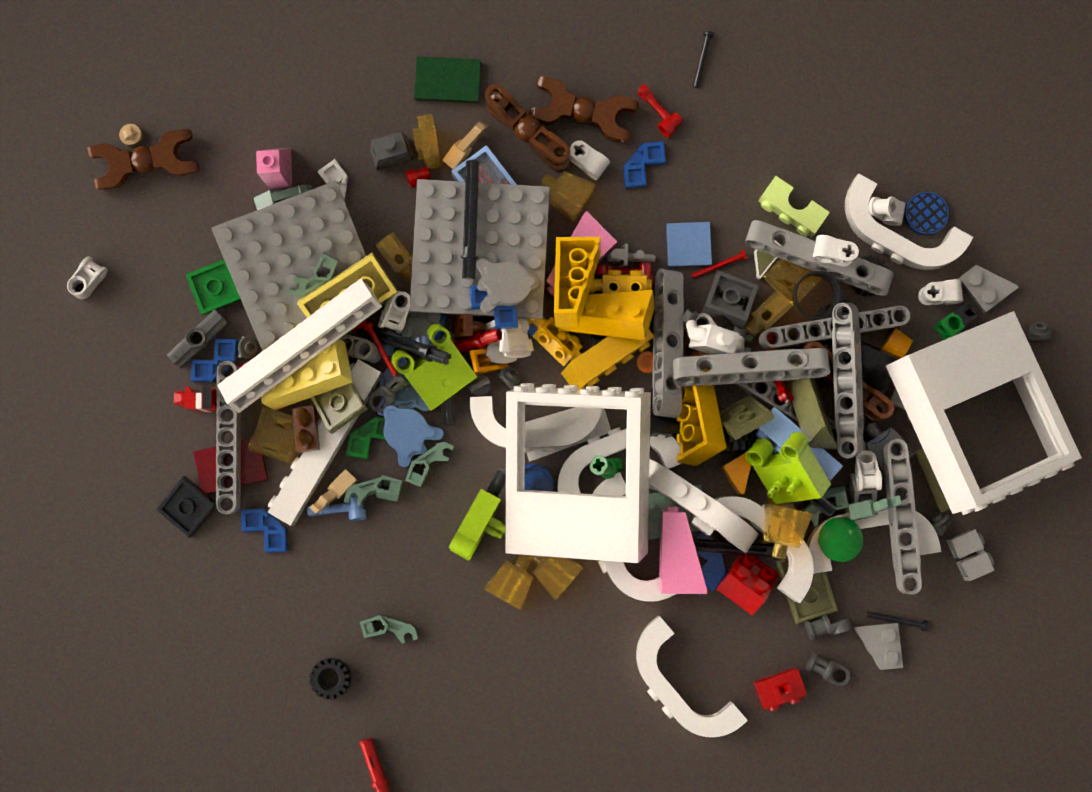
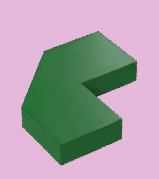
[346,416,386,459]

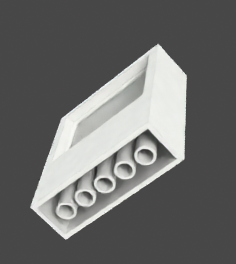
[886,311,1082,515]
[505,383,651,563]

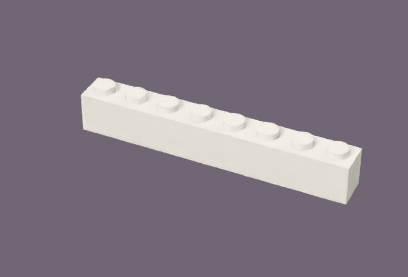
[217,279,382,413]
[268,359,383,526]

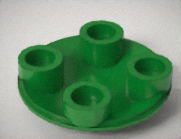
[817,517,863,562]

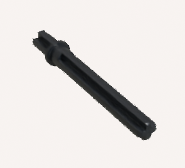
[460,160,479,280]
[356,327,451,365]
[693,538,788,560]

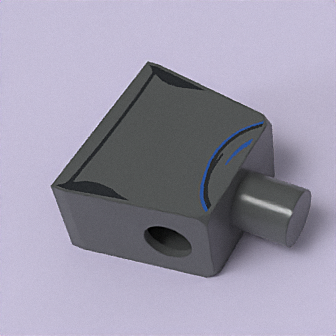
[370,132,415,170]
[864,421,916,476]

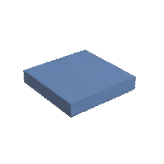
[666,222,712,267]

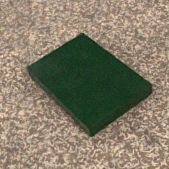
[414,56,481,103]

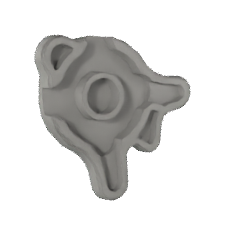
[476,259,539,313]

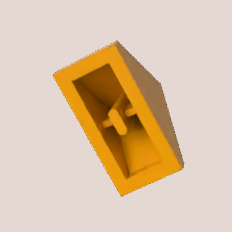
[880,328,913,358]
[469,349,508,375]
[721,451,751,495]

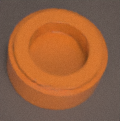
[636,351,653,374]

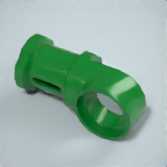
[590,455,623,479]

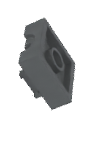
[702,270,759,328]

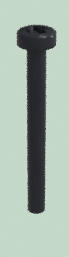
[693,31,714,88]
[867,612,928,631]

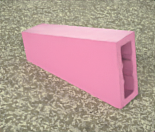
[256,148,293,190]
[546,211,617,297]
[659,506,707,594]

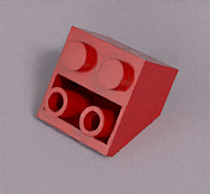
[716,554,779,615]

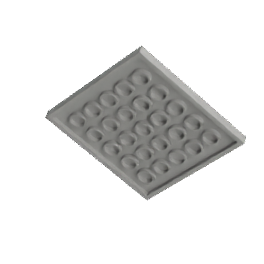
[410,179,549,319]
[211,180,384,351]

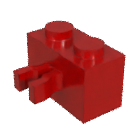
[753,667,807,711]

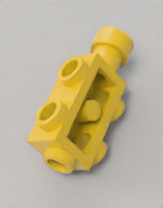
[588,270,652,294]
[527,316,583,366]

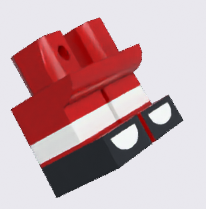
[174,386,217,412]

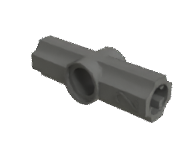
[167,309,229,369]

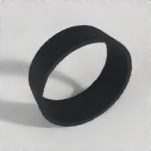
[793,271,842,319]

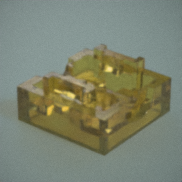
[413,114,442,169]
[763,259,822,307]
[248,406,296,464]

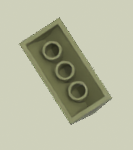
[785,363,838,449]

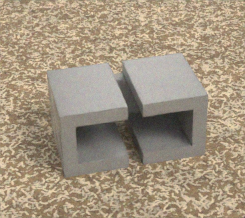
[946,529,994,581]

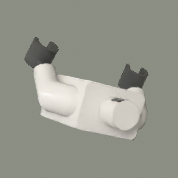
[682,308,748,355]

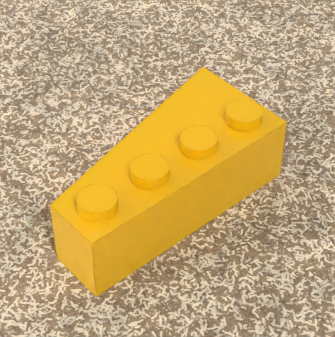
[554,236,602,327]
[559,290,655,340]
[561,329,654,389]
[677,369,727,466]

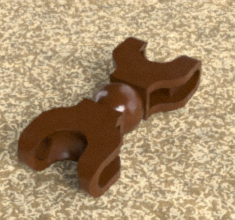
[528,76,640,143]
[485,84,570,172]
[86,129,200,190]
[802,341,894,422]

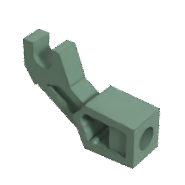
[254,185,312,210]
[287,252,339,297]
[405,442,455,488]
[344,475,402,506]
[799,486,849,529]
[848,495,902,521]
[360,614,419,644]

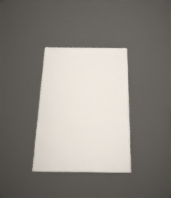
[525,407,611,462]

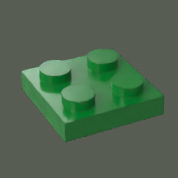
[185,259,241,316]

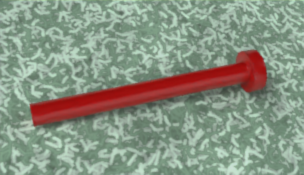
[691,250,747,279]
[363,323,398,377]

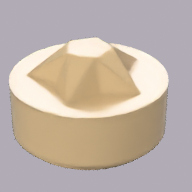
[119,124,143,147]

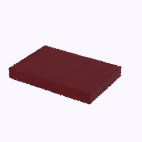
[193,436,268,494]

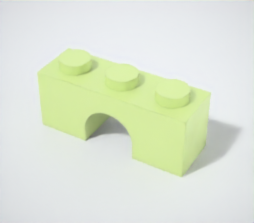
[758,176,830,238]

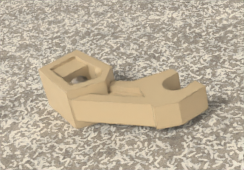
[442,121,489,169]
[310,469,358,514]

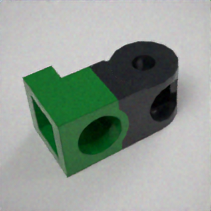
[933,301,979,340]

